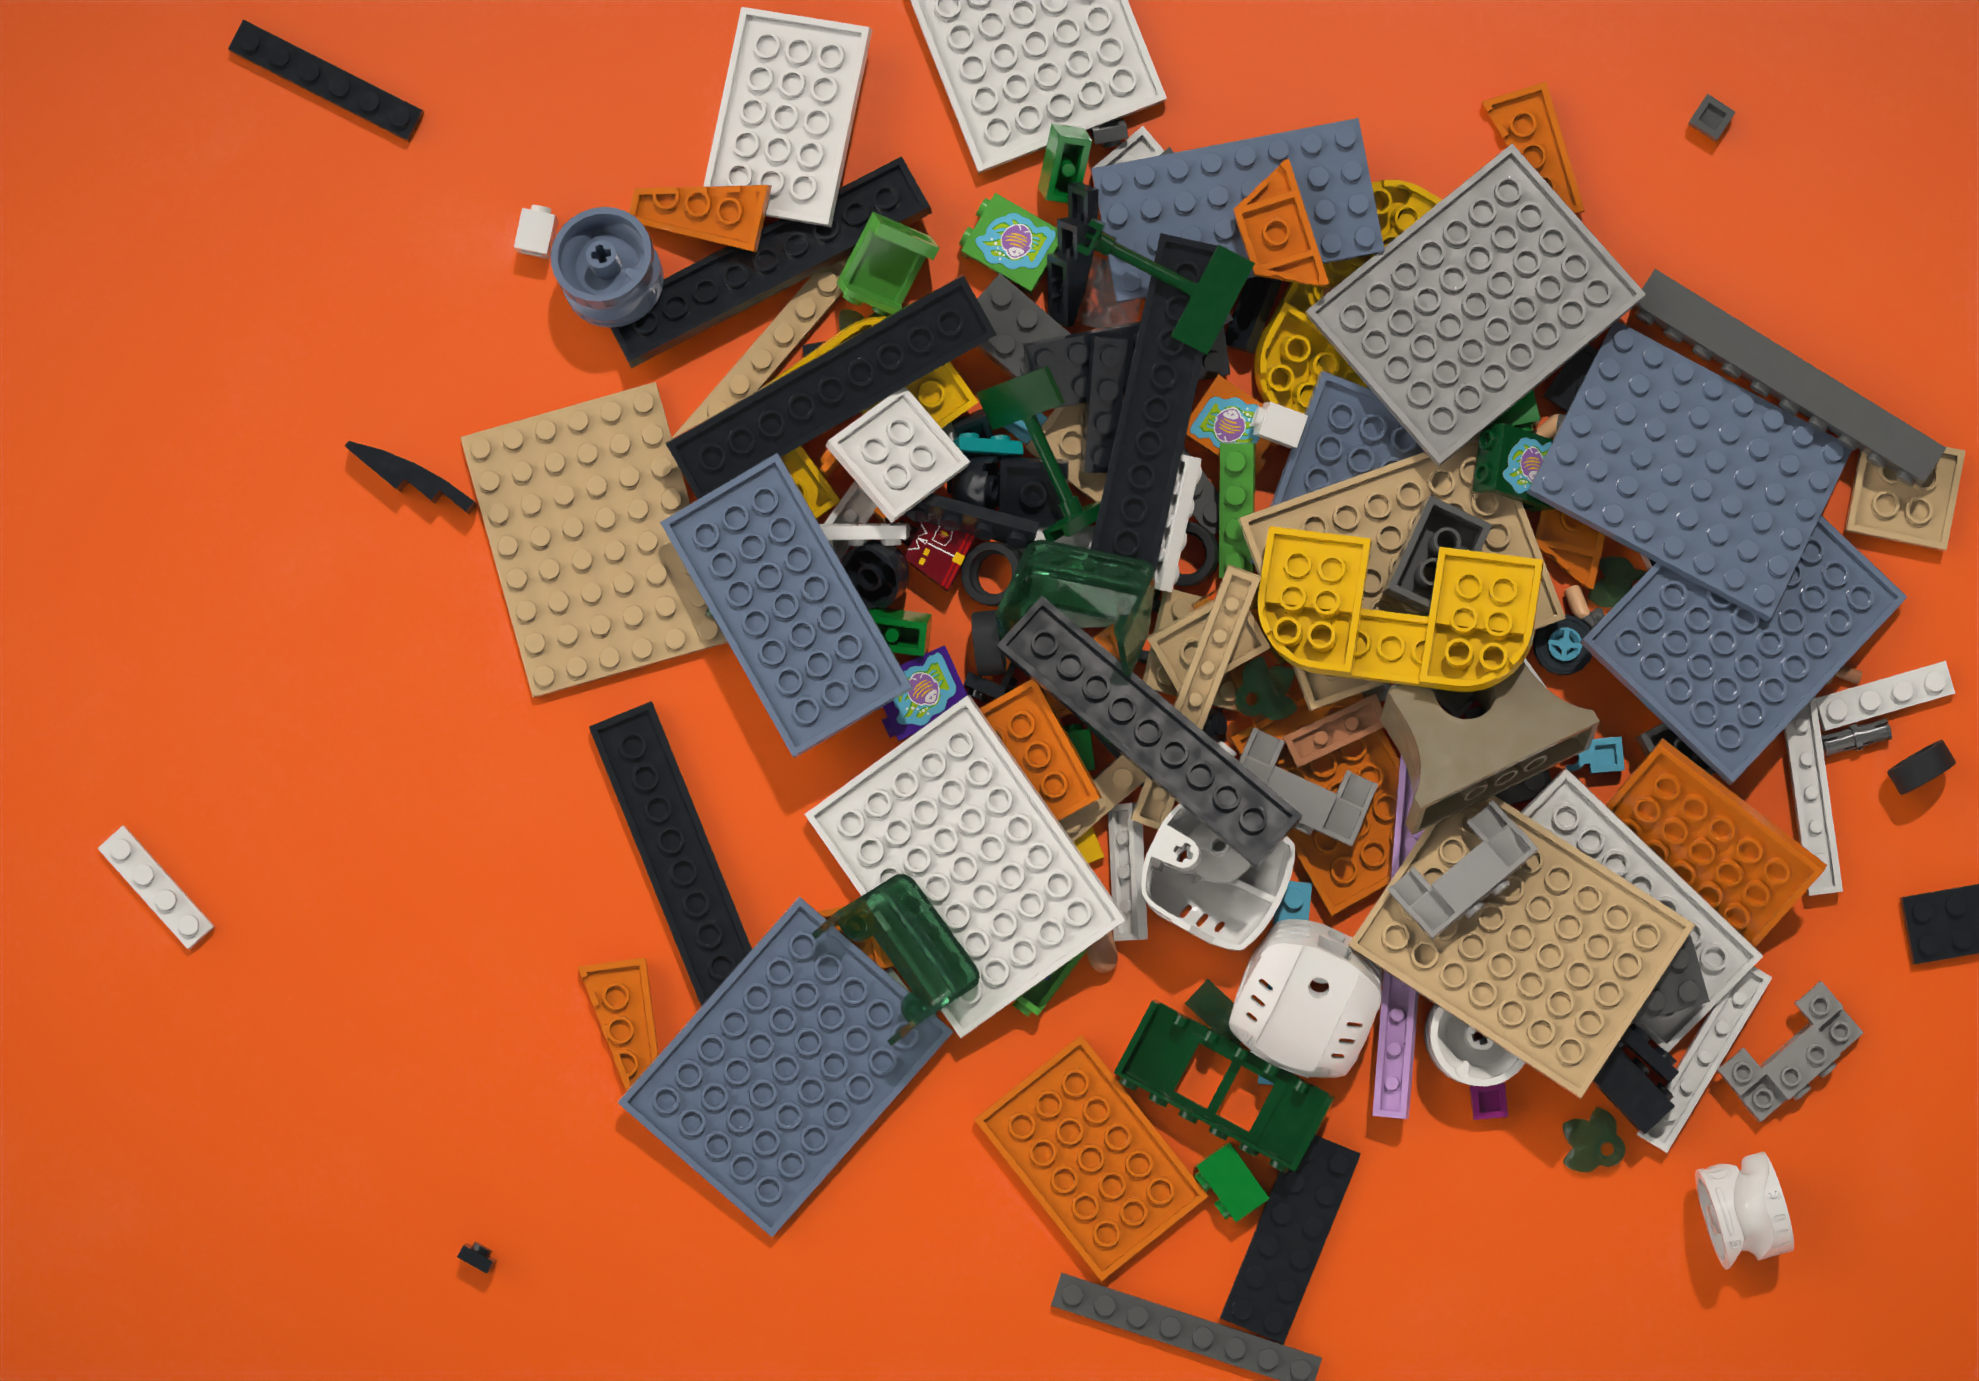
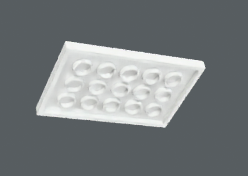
[703,7,873,227]

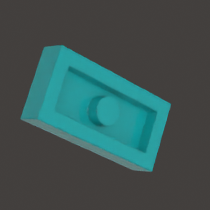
[953,433,1023,458]

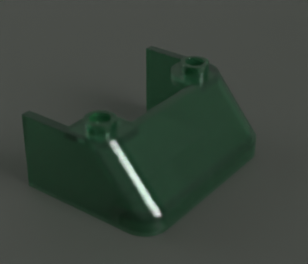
[995,540,1155,676]
[812,874,980,1046]

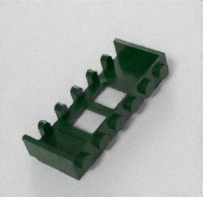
[1114,999,1336,1173]

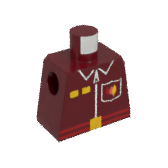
[899,520,977,592]

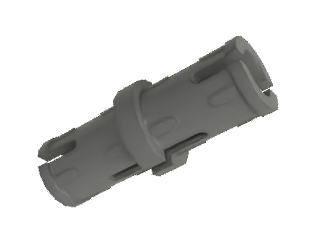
[1821,718,1892,757]

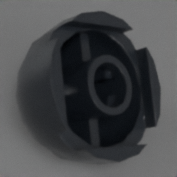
[947,454,1001,510]
[841,540,909,609]

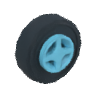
[1533,615,1592,676]

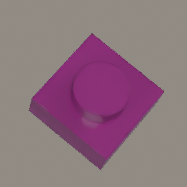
[1470,1082,1508,1120]

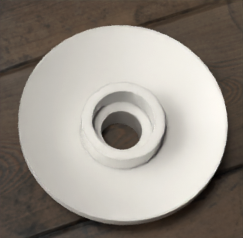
[1187,822,1251,883]

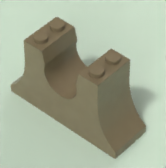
[1380,661,1600,835]

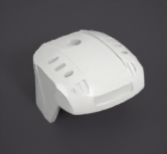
[1141,804,1295,951]
[1229,919,1383,1078]

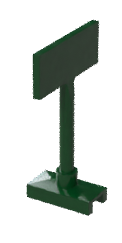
[1076,217,1255,355]
[976,365,1101,544]

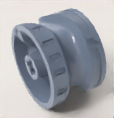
[551,207,664,328]

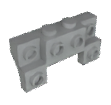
[1239,727,1378,846]
[1387,800,1538,941]
[1717,981,1864,1122]

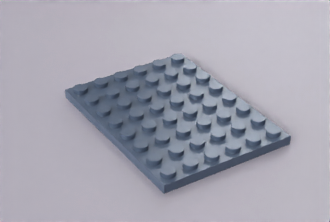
[1527,321,1852,622]
[1579,516,1907,785]
[618,896,953,1237]

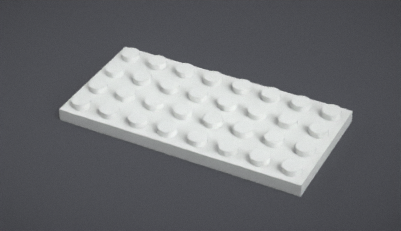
[1521,767,1763,1052]

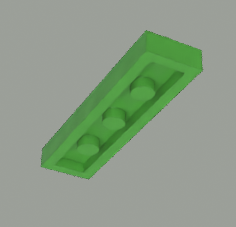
[1219,442,1256,578]

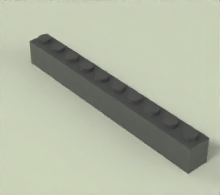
[1632,269,1946,487]

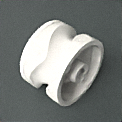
[1424,1003,1525,1086]
[1695,1151,1794,1270]

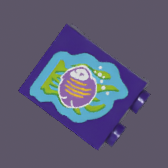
[882,645,967,742]

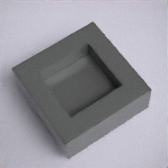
[1687,93,1735,142]
[1091,119,1129,147]

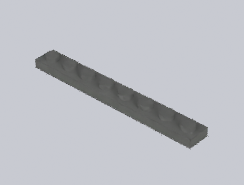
[1051,1272,1322,1381]

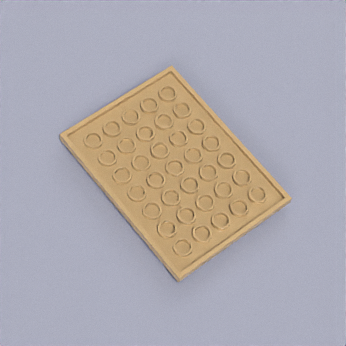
[460,382,728,698]
[1238,433,1566,711]
[1348,795,1695,1099]

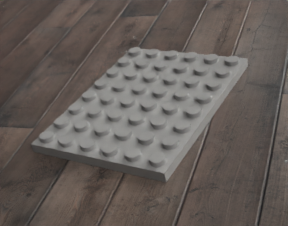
[1305,144,1646,467]

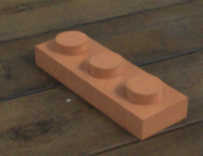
[1282,693,1384,768]

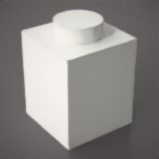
[514,205,558,259]
[1251,402,1308,449]

